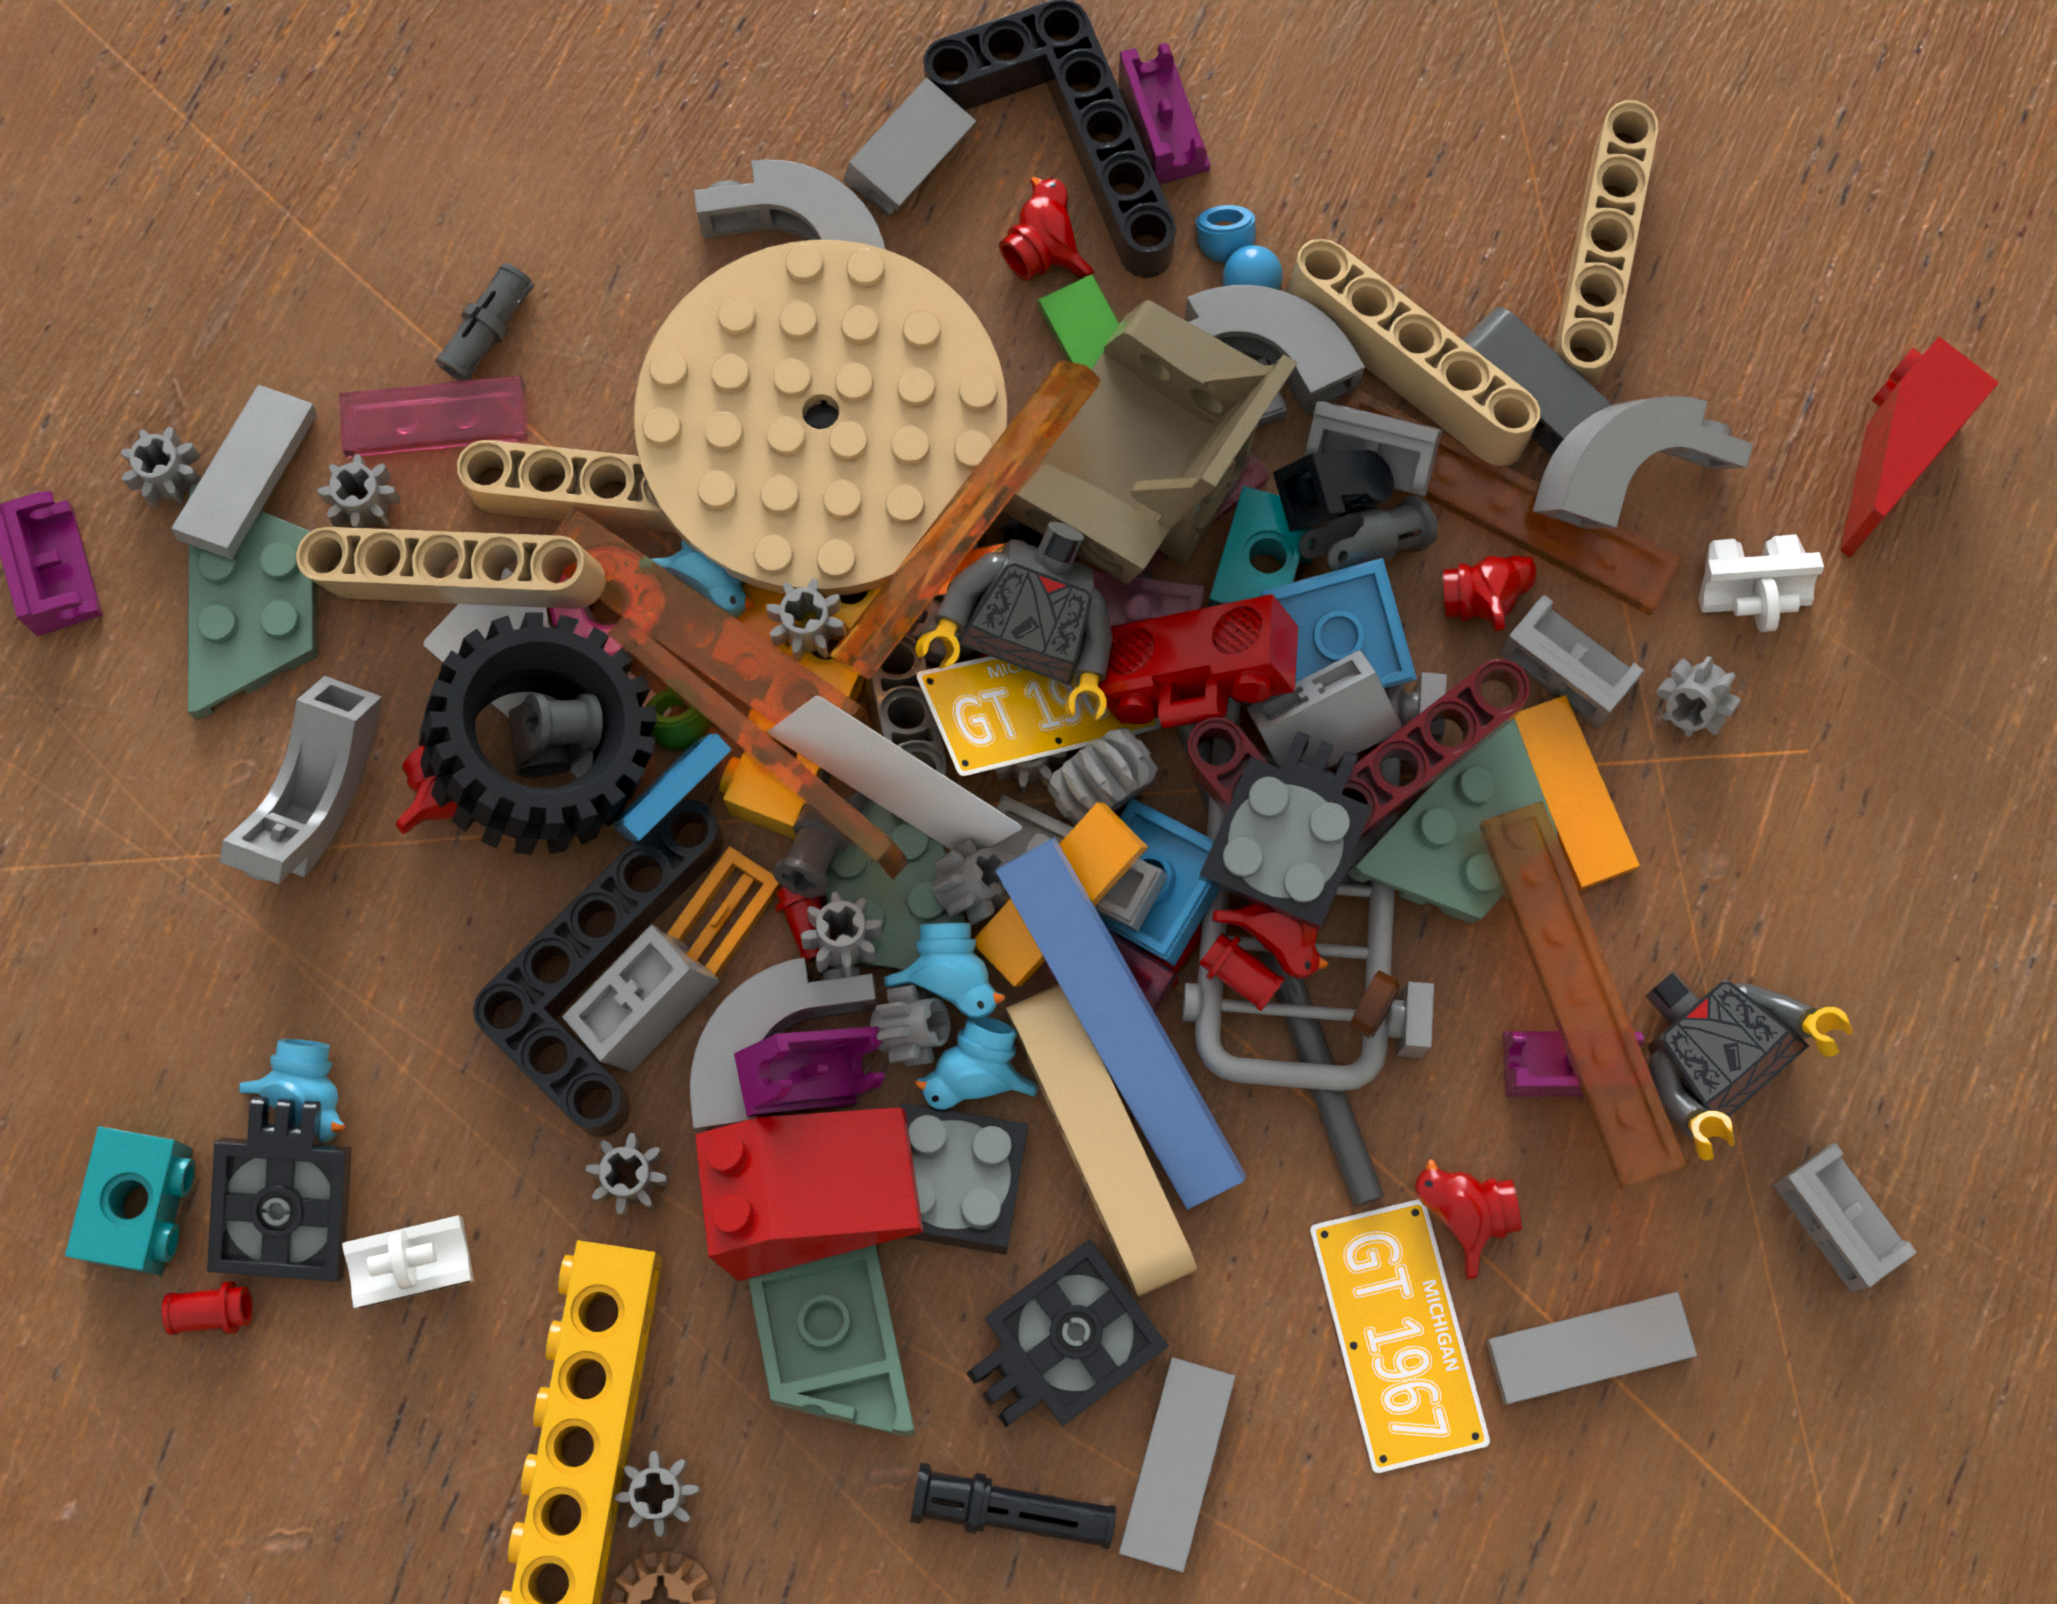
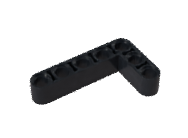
[923,0,1176,278]
[473,800,724,1137]

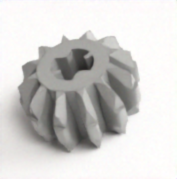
[1047,728,1158,826]

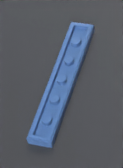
[995,836,1246,1210]

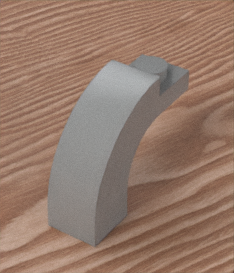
[694,159,885,249]
[1184,285,1365,416]
[1533,396,1753,529]
[219,676,382,884]
[690,957,878,1133]

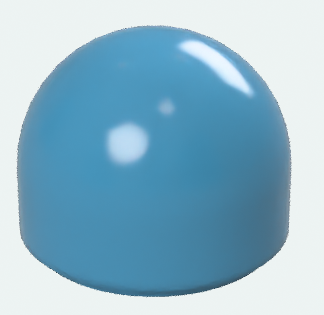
[1195,205,1256,263]
[1222,245,1283,290]

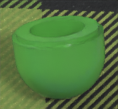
[646,688,709,751]

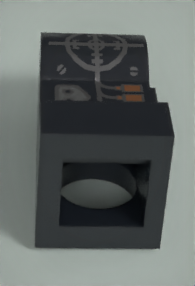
[1273,450,1394,532]

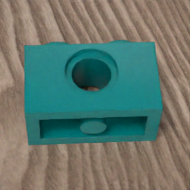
[1208,486,1312,607]
[65,1126,196,1276]

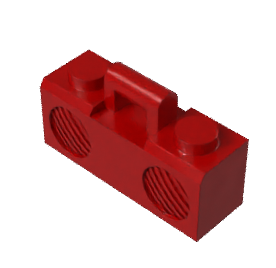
[1098,594,1298,729]

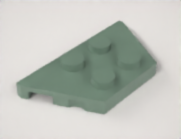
[188,485,318,719]
[1346,718,1558,924]
[825,798,976,972]
[748,1245,916,1437]

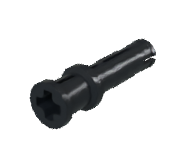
[910,1463,1116,1549]

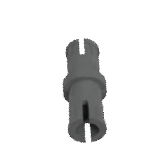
[434,263,535,383]

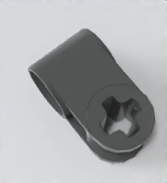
[509,694,603,778]

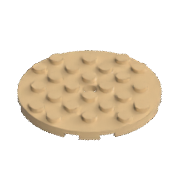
[634,240,1007,597]

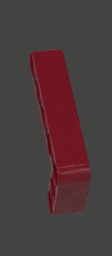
[1186,659,1530,843]

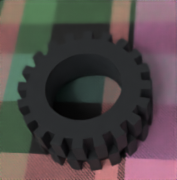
[419,612,657,855]

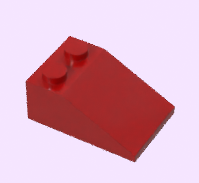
[1841,336,1999,558]
[695,1107,923,1281]

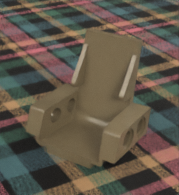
[994,300,1298,585]

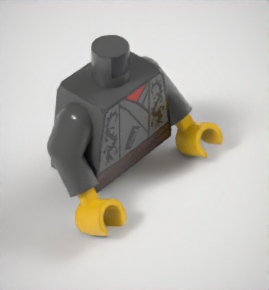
[915,522,1113,722]
[1645,971,1853,1161]

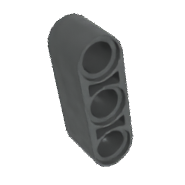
[1461,307,1612,456]
[864,632,946,776]

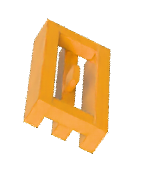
[667,846,783,978]

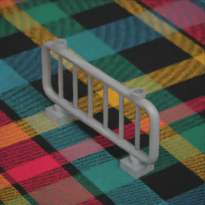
[1182,672,1447,1091]

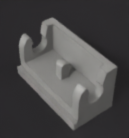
[843,77,976,216]
[1304,401,1443,496]
[1499,594,1644,729]
[1247,650,1402,769]
[562,924,720,1072]
[1773,1143,1917,1293]

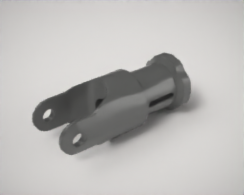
[1298,496,1438,571]
[772,769,868,898]

